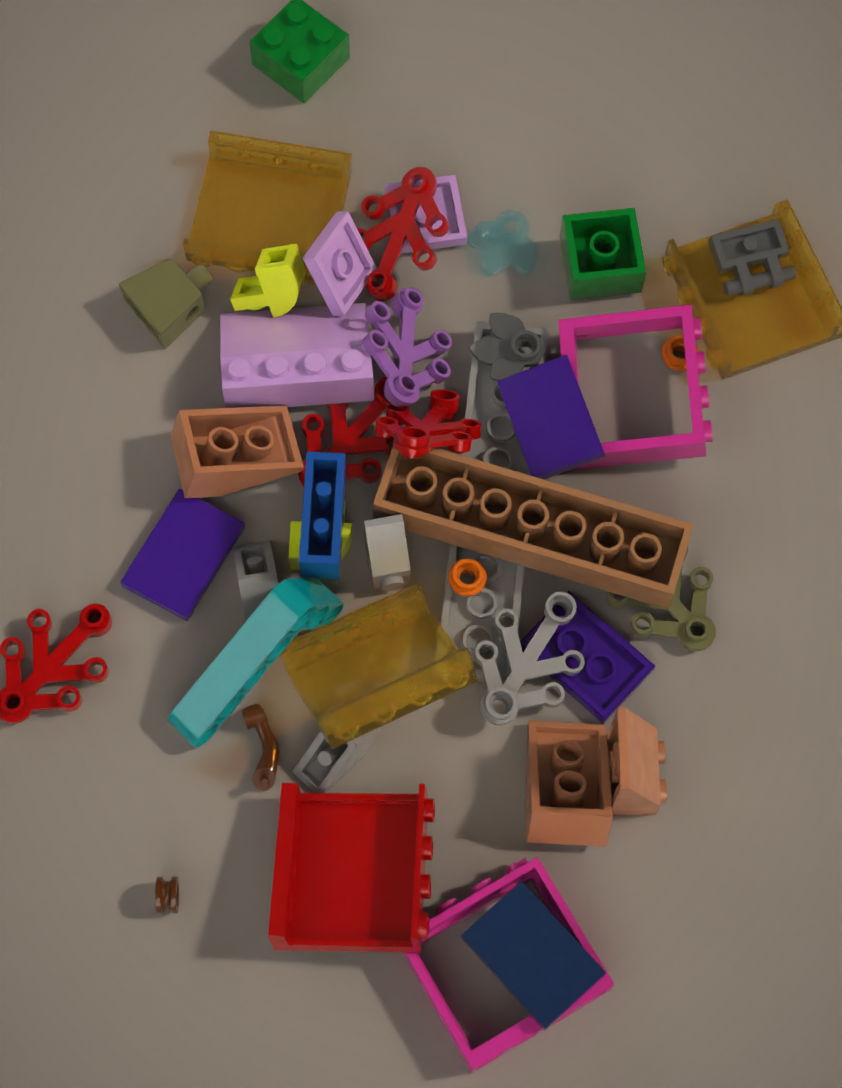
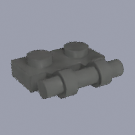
[708,219,796,296]

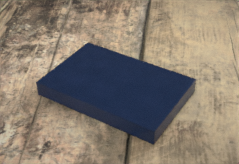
[461,881,606,1031]

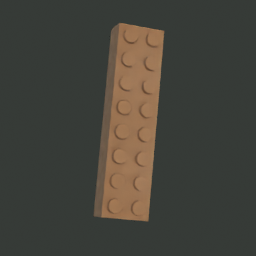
[373,447,694,609]

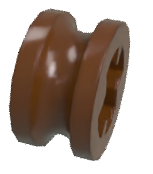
[155,876,179,914]

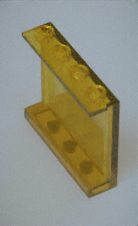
[183,130,352,284]
[662,200,842,380]
[280,583,478,749]

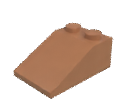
[170,405,304,498]
[607,708,667,815]
[526,720,613,847]

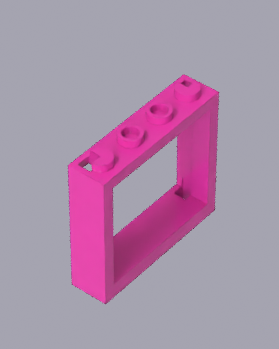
[558,305,713,470]
[402,857,615,1074]

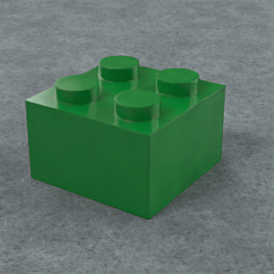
[249,0,350,104]
[560,208,646,300]

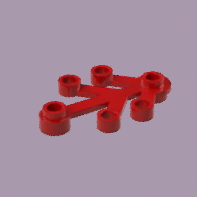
[357,167,450,301]
[298,377,394,487]
[375,389,482,459]
[0,603,112,724]

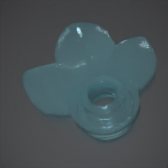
[467,210,536,277]

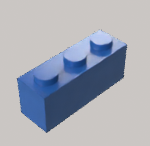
[299,452,346,579]

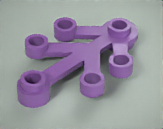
[362,287,452,407]

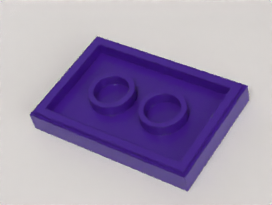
[497,354,605,479]
[120,488,245,621]
[520,591,656,724]

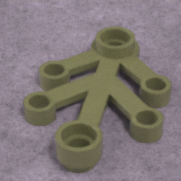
[606,547,716,651]

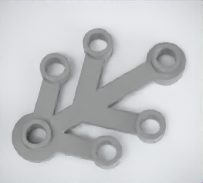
[473,592,585,725]

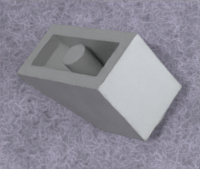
[364,514,411,591]
[233,541,279,621]
[292,704,382,793]

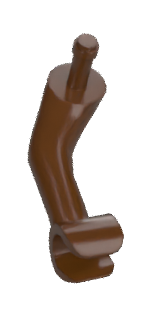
[242,704,280,791]

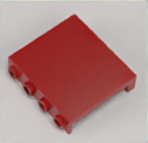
[268,783,435,953]

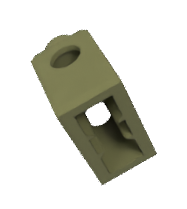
[119,259,213,349]

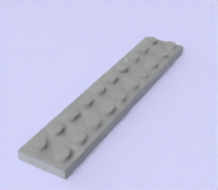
[435,321,549,684]

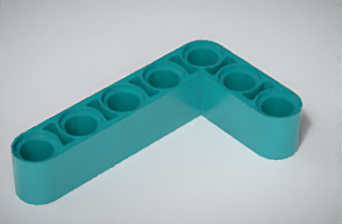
[167,578,344,748]

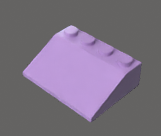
[220,303,374,408]

